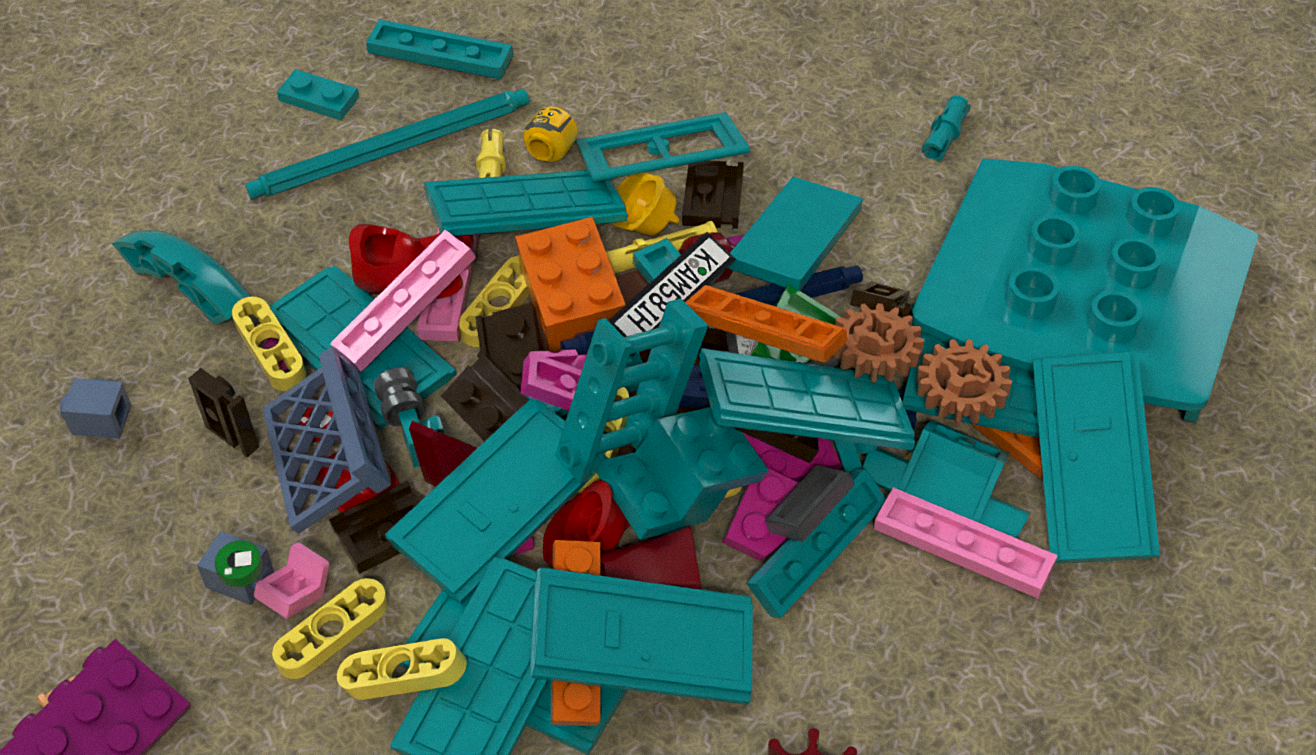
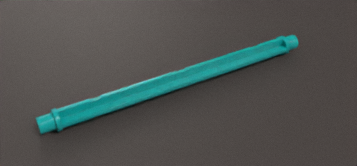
[245,88,529,199]

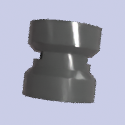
[373,368,425,426]

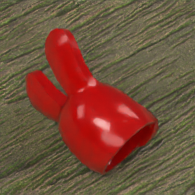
[348,224,473,299]

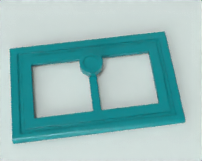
[576,112,750,182]

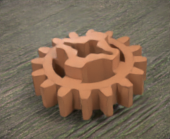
[833,303,924,382]
[916,339,1012,424]

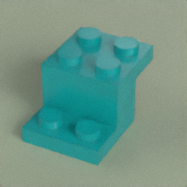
[596,407,769,540]

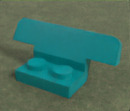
[863,420,1031,538]

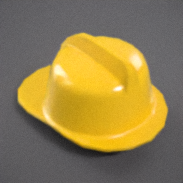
[611,173,680,236]

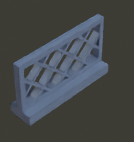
[262,346,391,534]

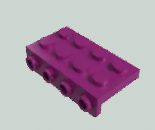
[0,639,191,755]

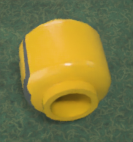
[523,106,578,162]

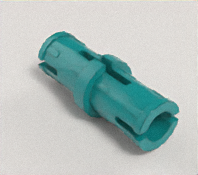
[921,95,971,161]

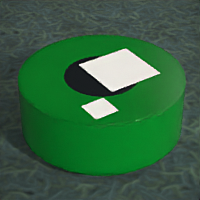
[214,541,263,587]

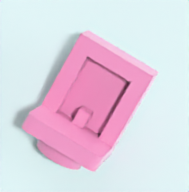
[254,542,329,619]

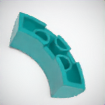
[112,230,251,324]

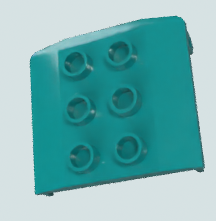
[911,158,1259,424]

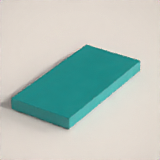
[728,176,863,291]

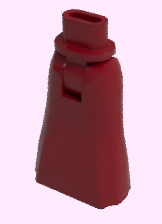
[600,526,702,590]

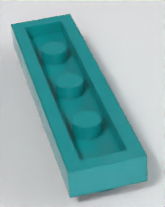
[366,19,513,79]
[746,468,886,618]

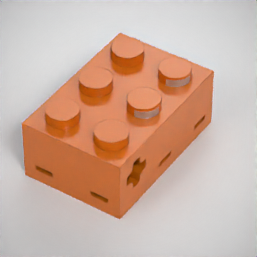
[515,217,626,353]

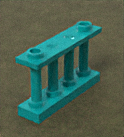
[555,298,708,483]

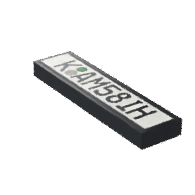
[608,232,736,357]

